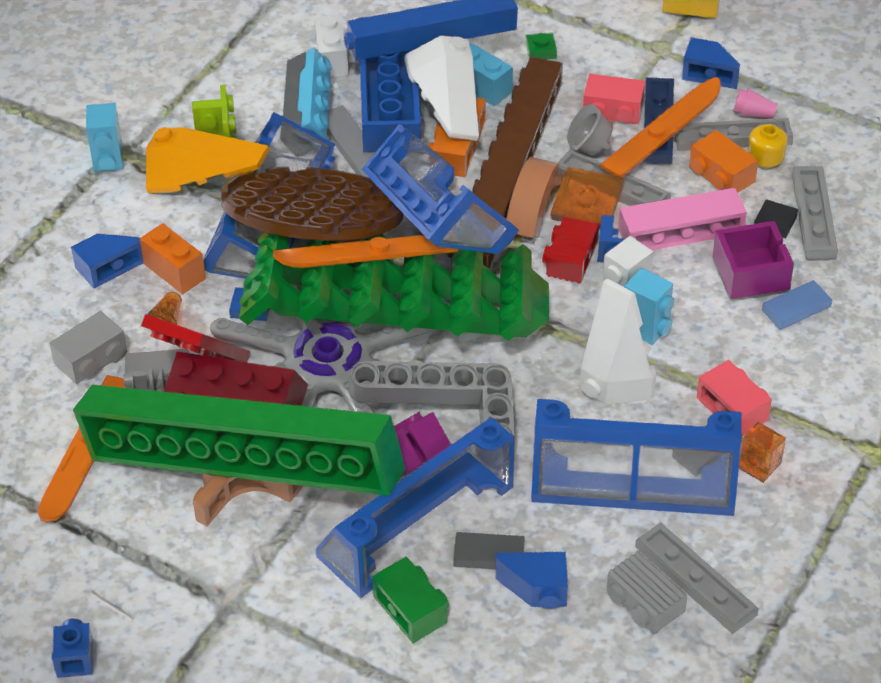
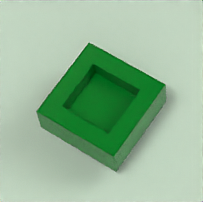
[526,33,557,60]

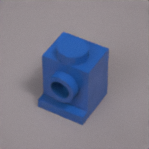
[51,619,93,678]

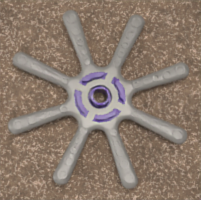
[210,284,436,413]

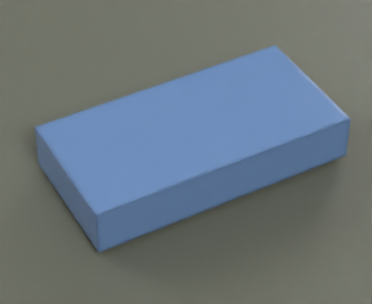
[762,280,832,330]

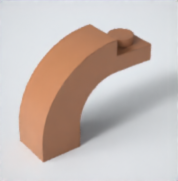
[507,157,563,238]
[193,474,304,527]

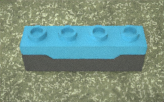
[281,47,332,154]

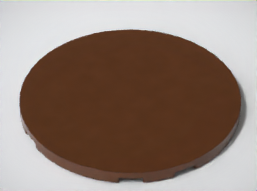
[221,167,404,240]

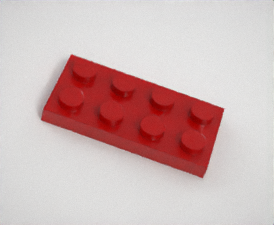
[141,314,250,362]

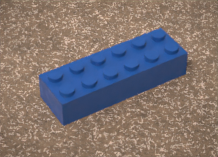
[358,17,421,152]

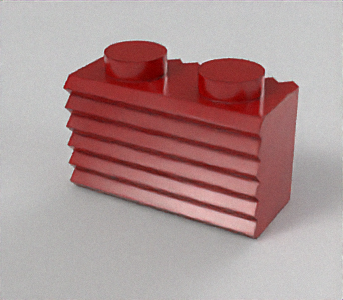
[542,216,599,284]

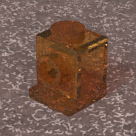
[739,422,786,483]

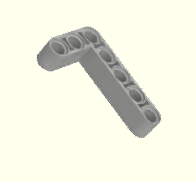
[349,361,515,464]

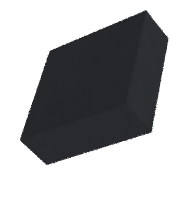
[754,199,798,239]

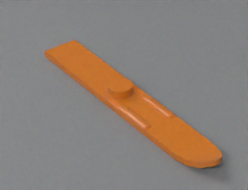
[600,77,720,179]
[273,232,458,268]
[38,375,126,522]

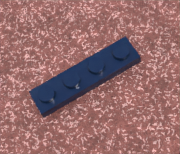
[643,77,674,164]

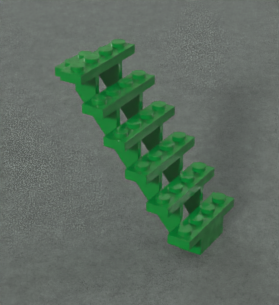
[238,231,549,341]

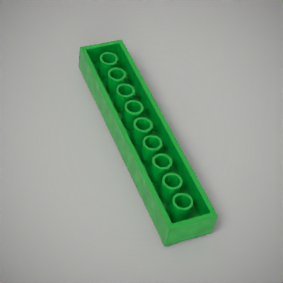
[73,385,405,496]

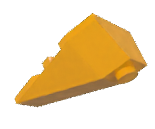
[146,127,270,193]

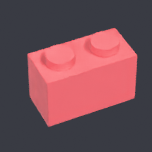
[583,73,645,124]
[696,360,772,435]

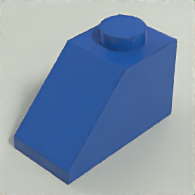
[682,37,740,89]
[71,233,143,289]
[495,552,568,609]

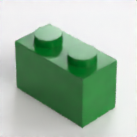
[372,556,449,644]

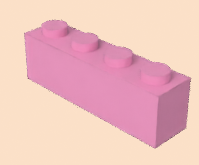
[618,188,747,250]

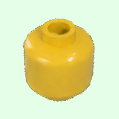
[748,124,788,168]

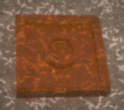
[550,167,625,229]

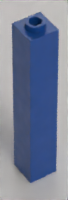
[344,0,518,61]

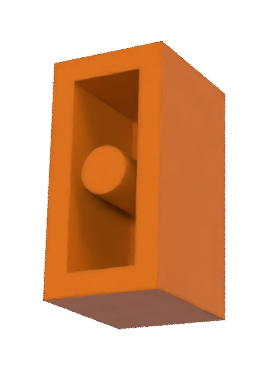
[689,130,758,192]
[139,223,206,295]

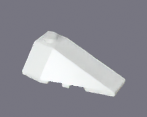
[405,36,479,141]
[579,278,656,404]

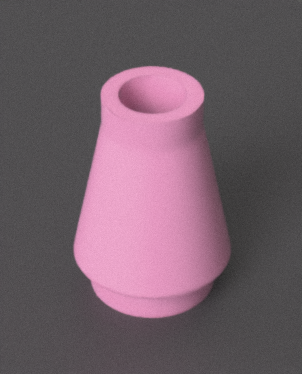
[733,88,778,119]

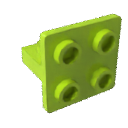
[192,84,237,139]

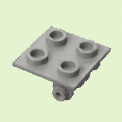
[123,349,189,392]

